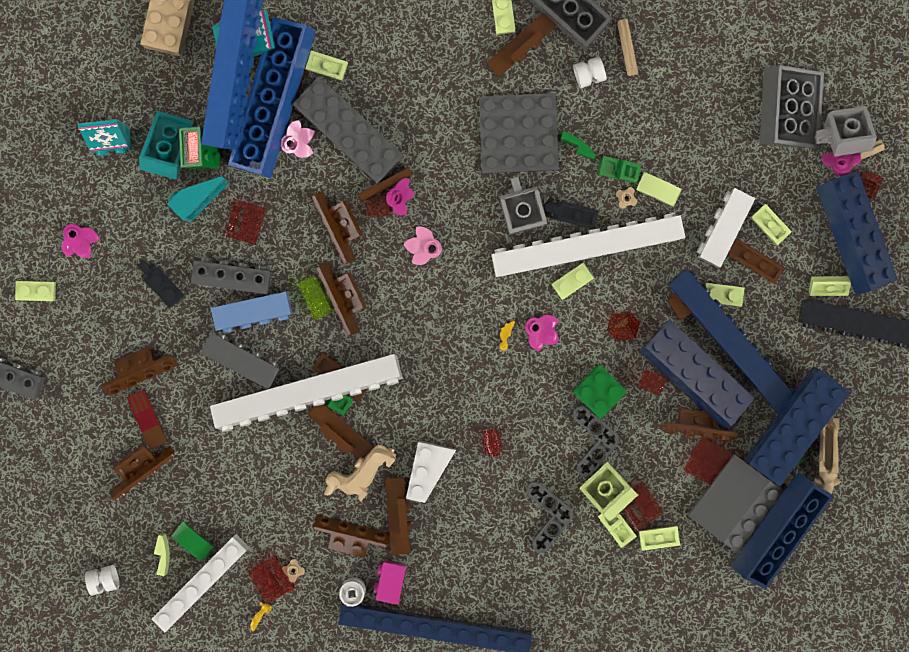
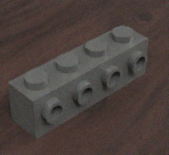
[191,258,272,294]
[200,332,281,389]
[0,357,46,399]

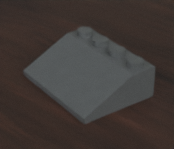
[759,65,824,149]
[687,454,784,553]

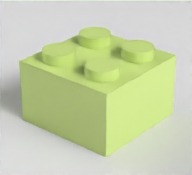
[579,462,638,521]

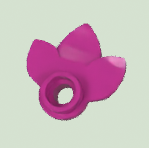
[822,153,861,176]
[386,178,414,215]
[61,224,99,258]
[525,315,559,351]

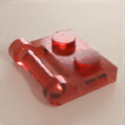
[223,199,267,245]
[623,481,664,532]
[247,555,296,604]

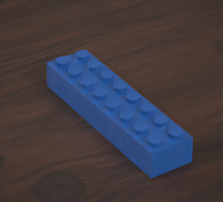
[201,0,263,150]
[228,17,316,179]

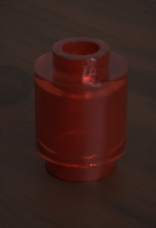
[481,428,503,457]

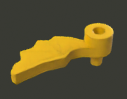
[499,321,515,351]
[250,602,272,631]

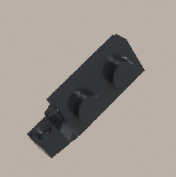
[544,201,599,229]
[137,260,184,308]

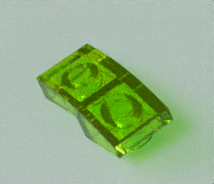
[297,275,332,320]

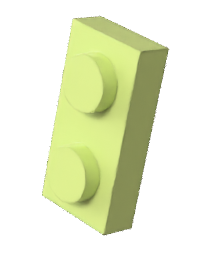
[492,0,516,35]
[305,51,348,81]
[750,204,791,245]
[551,263,594,300]
[809,276,851,296]
[15,281,56,301]
[705,283,744,307]
[639,525,680,551]

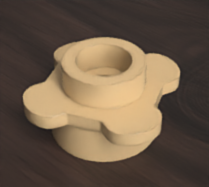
[616,187,637,209]
[282,559,305,582]

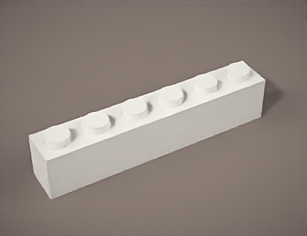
[152,534,250,632]

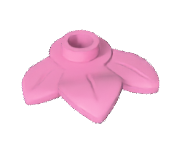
[280,120,315,158]
[404,227,442,265]

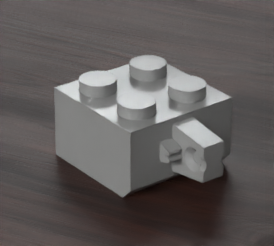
[815,106,877,156]
[499,177,547,235]

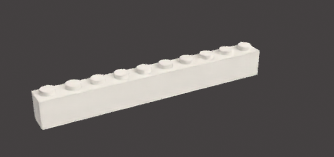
[491,213,685,277]
[210,354,403,432]

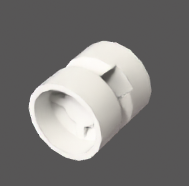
[573,56,607,88]
[85,565,119,596]
[339,577,366,607]

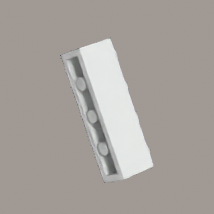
[697,188,755,268]

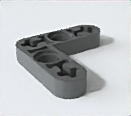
[572,406,619,477]
[526,481,574,553]

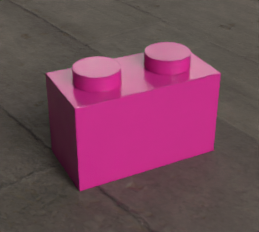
[373,560,407,605]

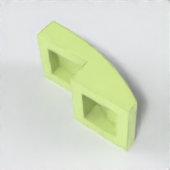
[636,172,682,207]
[598,513,637,548]
[154,533,170,576]

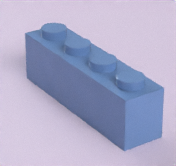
[211,292,293,334]

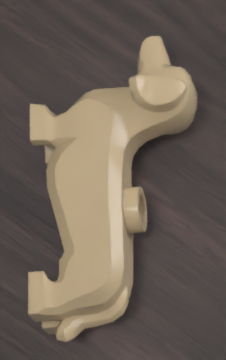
[814,418,840,494]
[324,445,396,501]

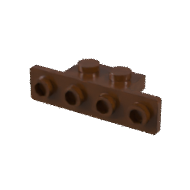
[487,13,556,77]
[311,192,363,264]
[316,263,367,336]
[101,346,178,396]
[308,404,374,459]
[659,408,738,442]
[110,443,175,501]
[385,477,412,555]
[313,515,390,558]

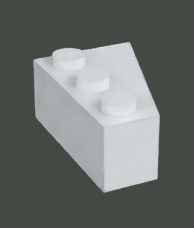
[406,440,456,503]

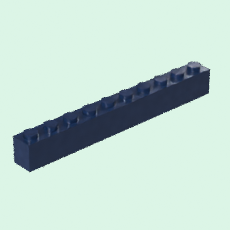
[666,269,795,414]
[338,602,532,652]

